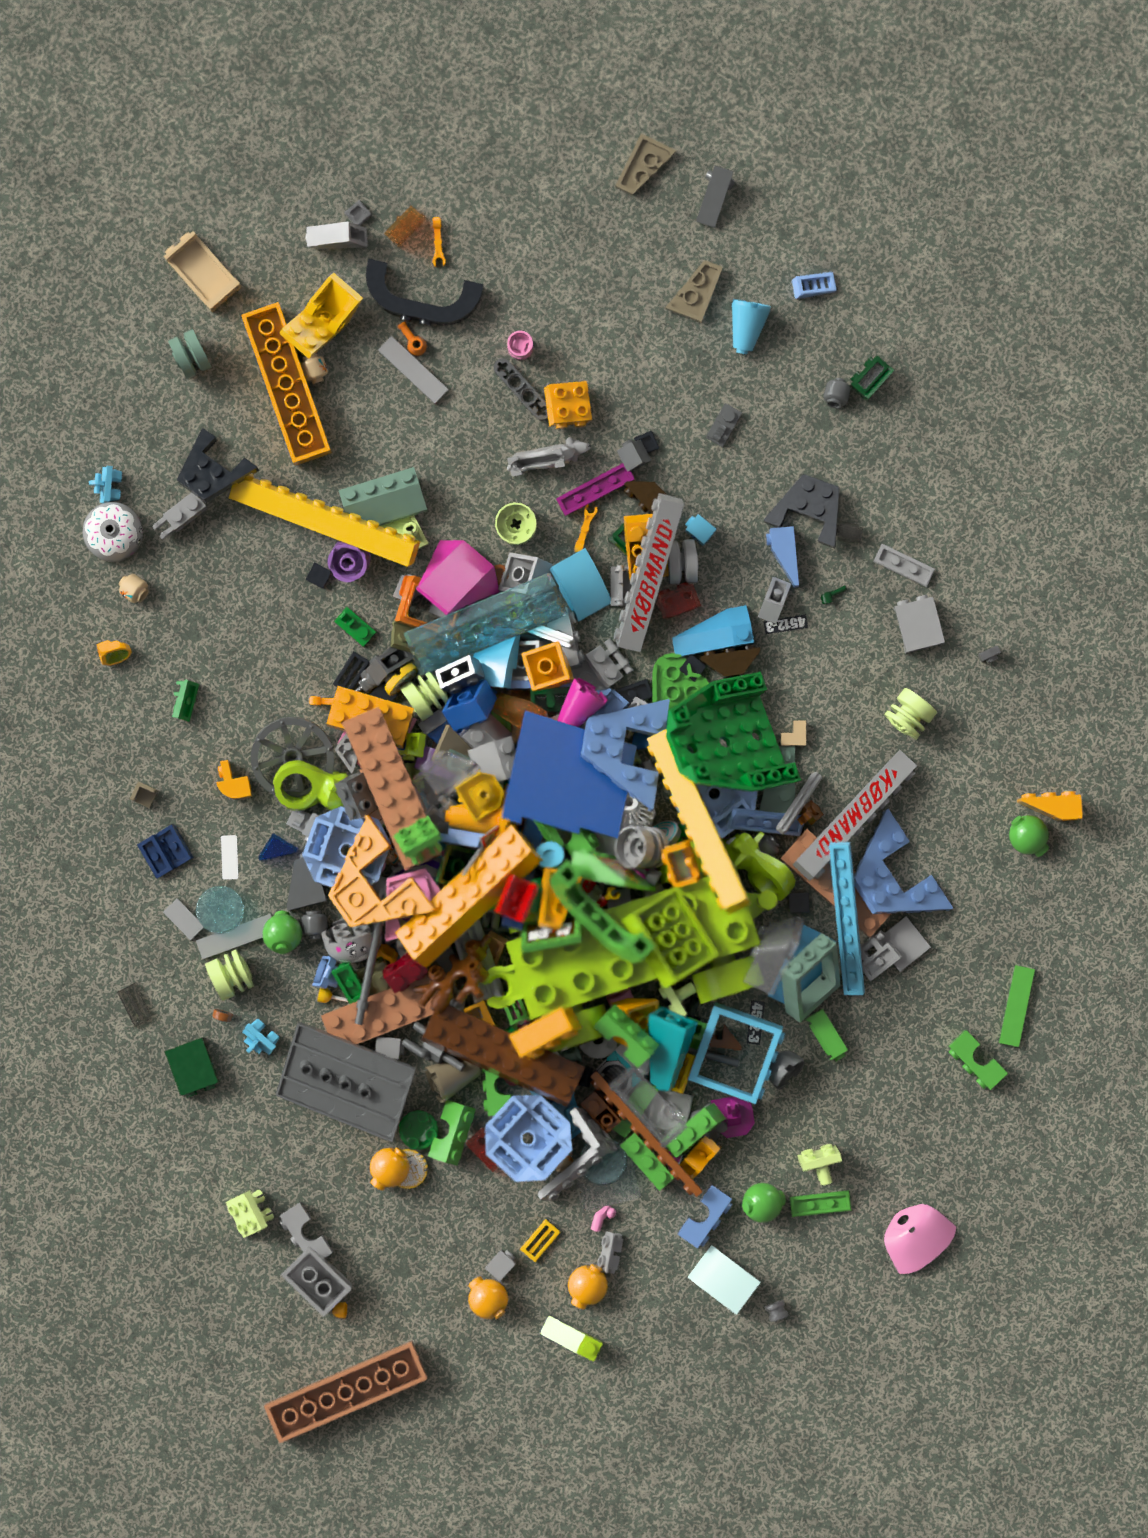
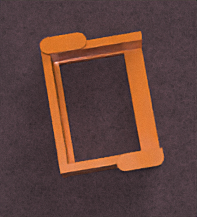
[395,575,463,639]

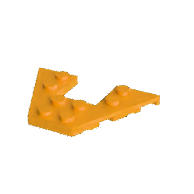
[328,815,436,927]

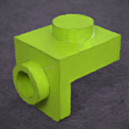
[398,733,426,761]

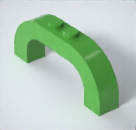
[550,860,655,963]

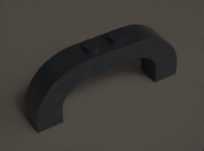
[366,259,484,326]

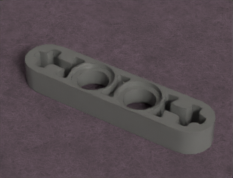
[494,358,548,421]

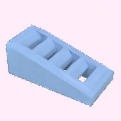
[792,272,837,299]

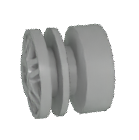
[615,826,669,869]

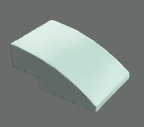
[688,1245,760,1315]

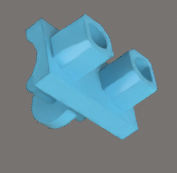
[89,466,122,503]
[242,1019,279,1055]

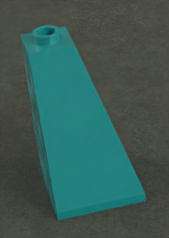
[649,1007,698,1092]

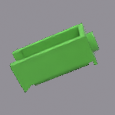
[805,1009,848,1061]

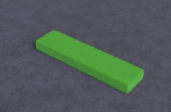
[999,965,1035,1047]

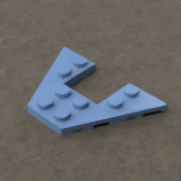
[581,699,670,811]
[854,809,953,914]

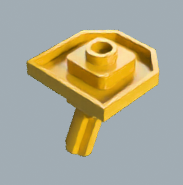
[454,772,504,822]

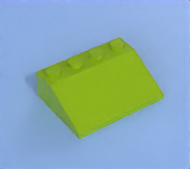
[622,886,719,989]

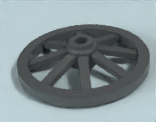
[251,717,334,797]

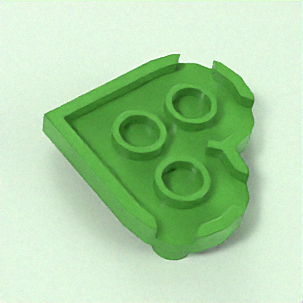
[652,653,709,711]

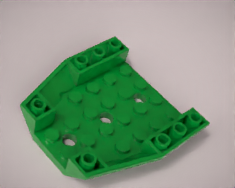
[666,672,802,792]

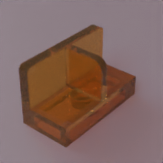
[384,205,425,248]

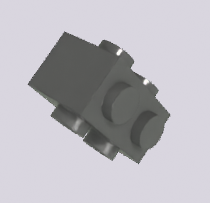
[366,647,414,685]
[435,655,485,694]
[334,772,379,820]

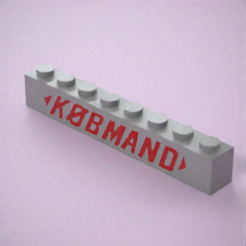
[614,493,684,652]
[792,750,917,881]

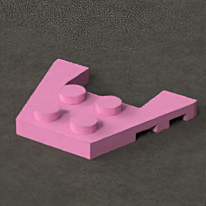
[385,867,441,941]

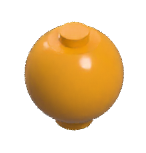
[370,1147,410,1191]
[568,1264,608,1310]
[468,1276,508,1319]

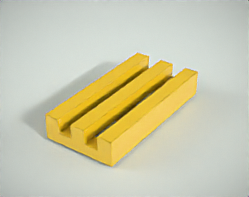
[520,1219,561,1262]

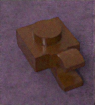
[797,800,824,825]

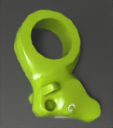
[273,760,349,811]
[722,831,795,901]

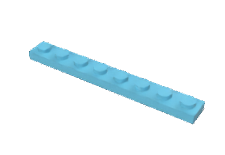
[829,842,865,995]

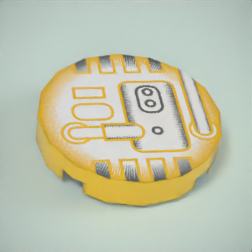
[385,663,418,696]
[399,1149,428,1189]

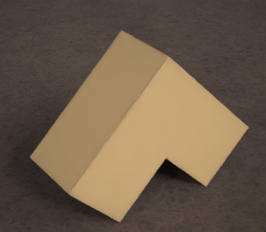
[781,721,806,746]

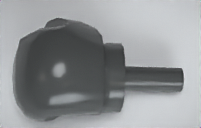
[354,669,382,693]

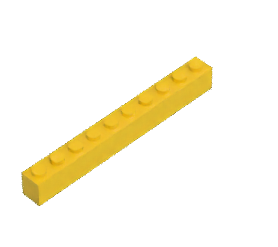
[229,474,421,567]
[647,729,751,914]

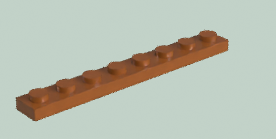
[590,1071,703,1197]

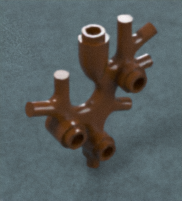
[414,934,492,1014]

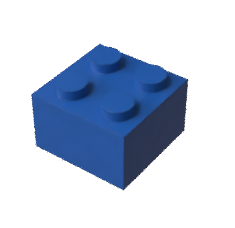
[442,679,497,731]

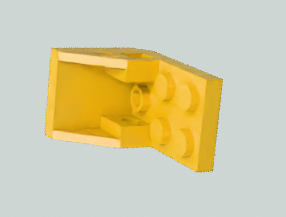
[280,273,363,359]

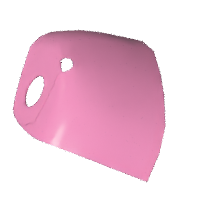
[884,1204,956,1274]

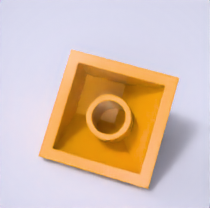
[521,641,574,691]

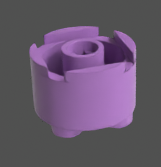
[328,541,371,582]

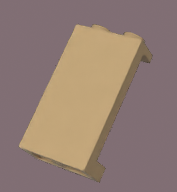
[164,231,241,312]

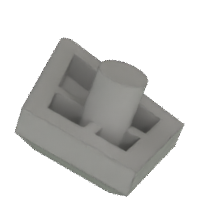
[334,734,358,773]

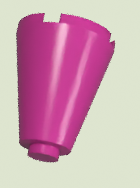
[557,678,608,727]

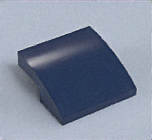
[137,824,194,879]

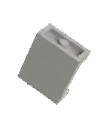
[893,595,945,654]

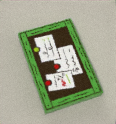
[521,914,582,953]

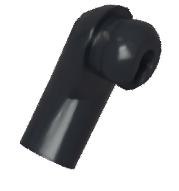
[686,997,700,1021]

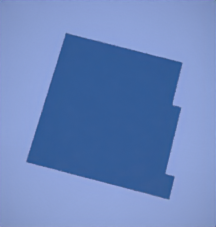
[501,711,637,839]

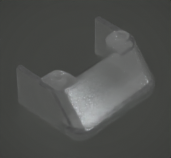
[411,750,481,812]
[744,916,804,995]
[608,1064,687,1148]

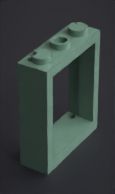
[781,933,840,1022]

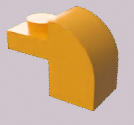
[216,760,252,799]
[680,1135,721,1179]

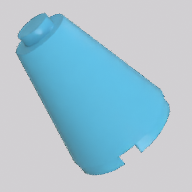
[732,299,771,354]

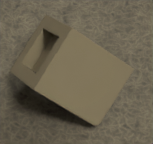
[130,781,158,808]

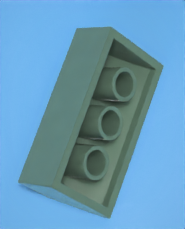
[339,467,428,526]

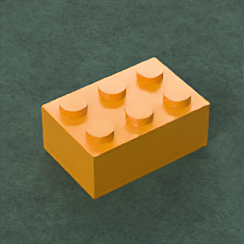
[510,1007,582,1059]

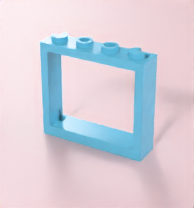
[688,1002,785,1104]

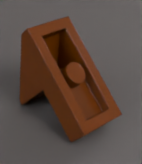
[701,1024,741,1050]

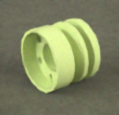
[495,502,537,545]
[400,669,448,722]
[884,688,938,740]
[205,950,254,1001]

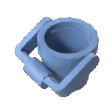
[312,956,338,989]

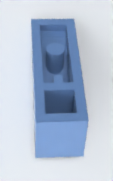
[766,526,799,587]

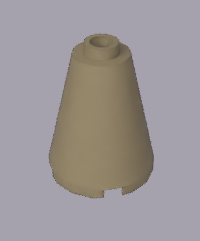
[425,1059,482,1103]

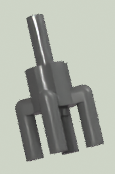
[402,1022,465,1072]

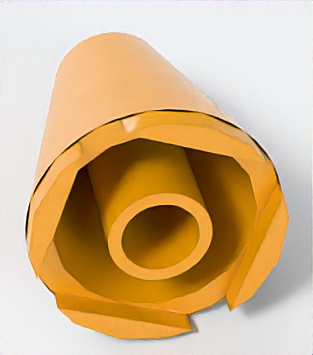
[445,804,500,838]

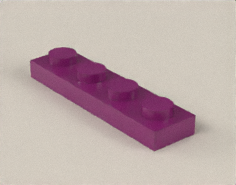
[556,463,635,517]

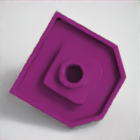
[710,1096,755,1138]

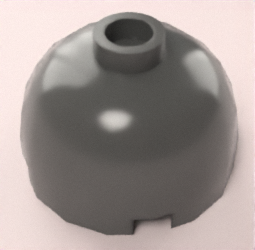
[768,1050,805,1090]

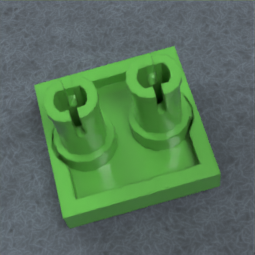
[393,816,442,865]

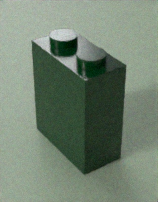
[164,1037,220,1098]

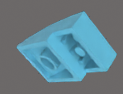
[550,548,611,622]
[473,626,521,688]

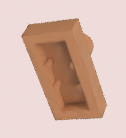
[488,931,508,967]

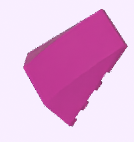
[416,540,500,615]

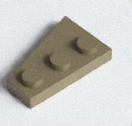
[615,134,676,196]
[665,260,723,323]

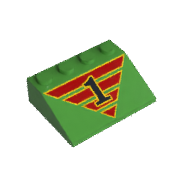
[572,849,656,892]

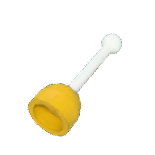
[317,988,348,1003]

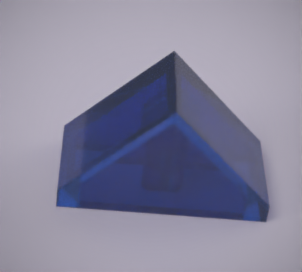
[258,833,299,861]

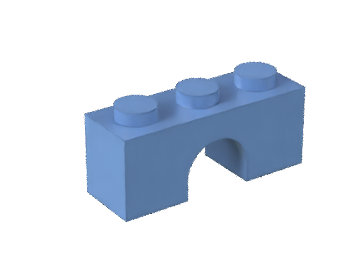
[677,1184,732,1248]

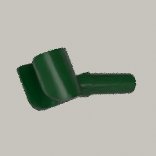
[821,585,847,604]

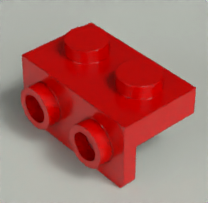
[495,874,539,923]

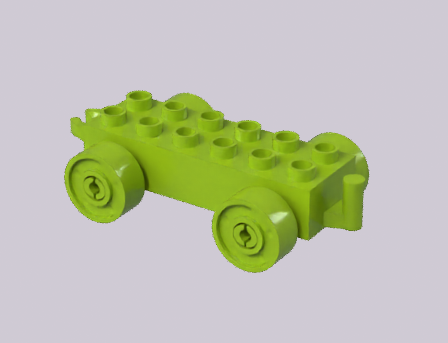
[482,841,777,1052]

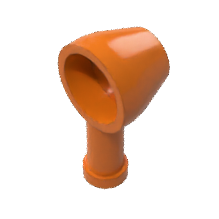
[397,321,427,356]

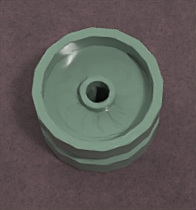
[168,329,212,380]

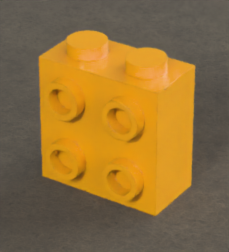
[544,381,592,429]

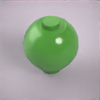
[1009,815,1049,857]
[262,910,302,954]
[742,1183,786,1223]

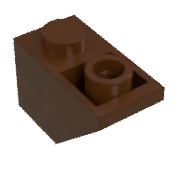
[580,1089,622,1134]

